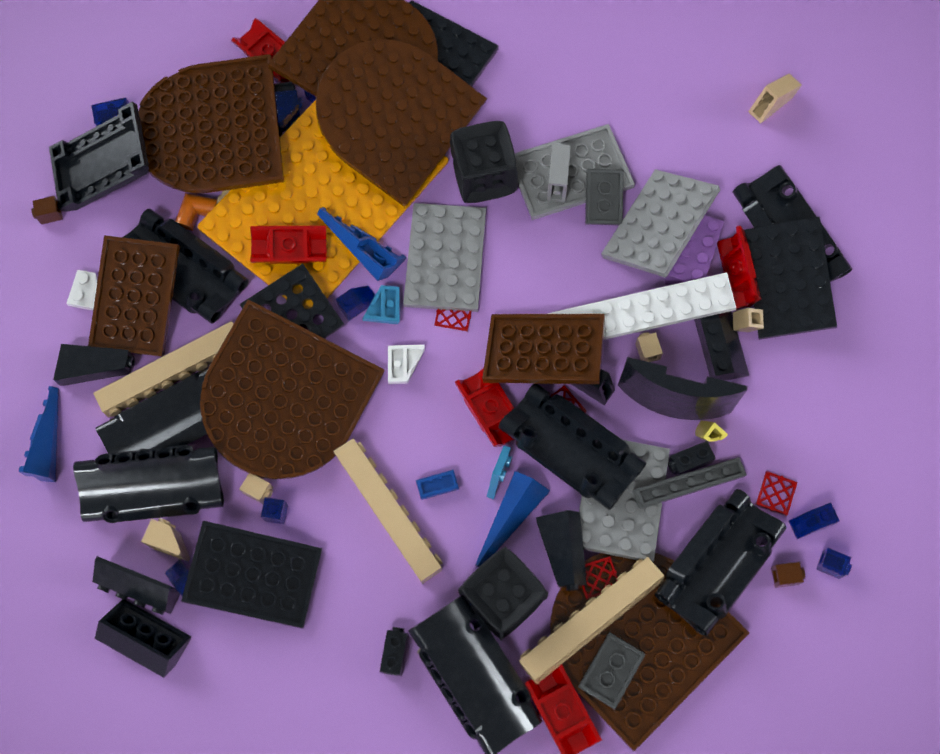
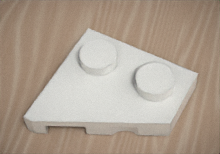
[67,270,98,310]
[388,345,425,384]

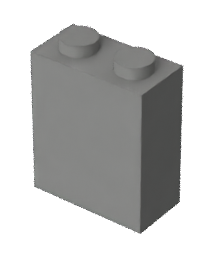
[547,143,571,202]

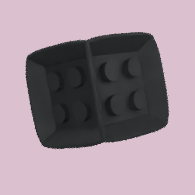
[450,121,518,203]
[458,547,548,641]

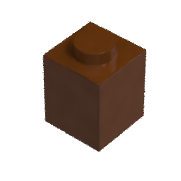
[31,196,63,225]
[771,562,805,588]

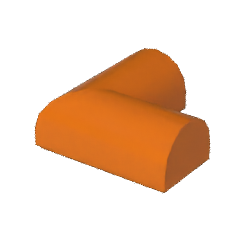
[175,193,217,231]

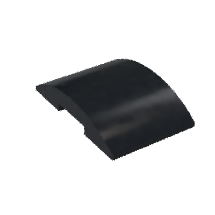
[618,357,748,420]

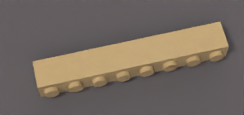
[93,321,233,418]
[334,438,443,584]
[519,557,664,685]

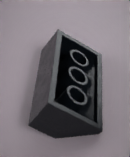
[694,311,749,380]
[92,556,181,615]
[95,599,191,678]

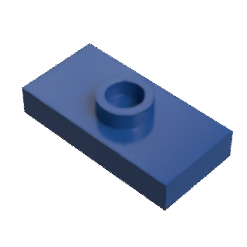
[416,470,459,500]

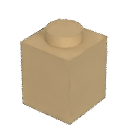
[733,308,764,332]
[635,332,663,362]
[239,473,273,504]

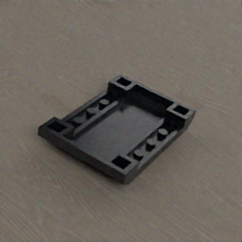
[49,102,149,212]

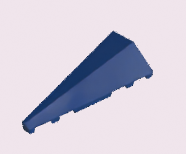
[317,207,407,281]
[18,386,59,482]
[475,471,550,567]

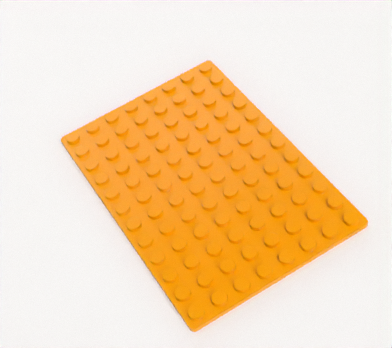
[198,100,448,309]

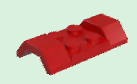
[231,18,289,82]
[250,226,327,264]
[717,226,761,310]
[455,368,514,447]
[524,664,602,754]

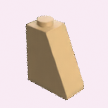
[748,74,802,123]

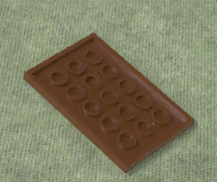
[88,235,180,357]
[482,314,605,384]

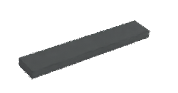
[632,457,747,510]

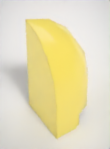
[695,420,728,442]

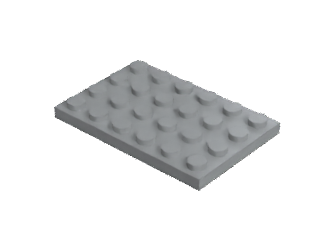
[515,124,635,220]
[601,169,720,278]
[403,203,486,312]
[579,440,670,562]

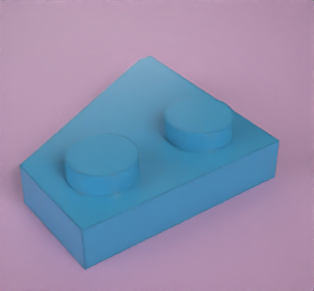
[362,285,400,324]
[487,446,512,500]

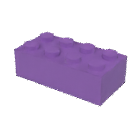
[664,216,724,286]

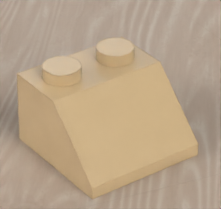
[141,518,190,562]

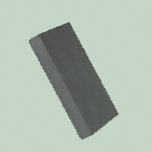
[585,169,623,226]
[578,632,646,710]

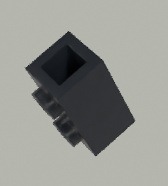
[668,441,716,476]
[379,627,409,677]

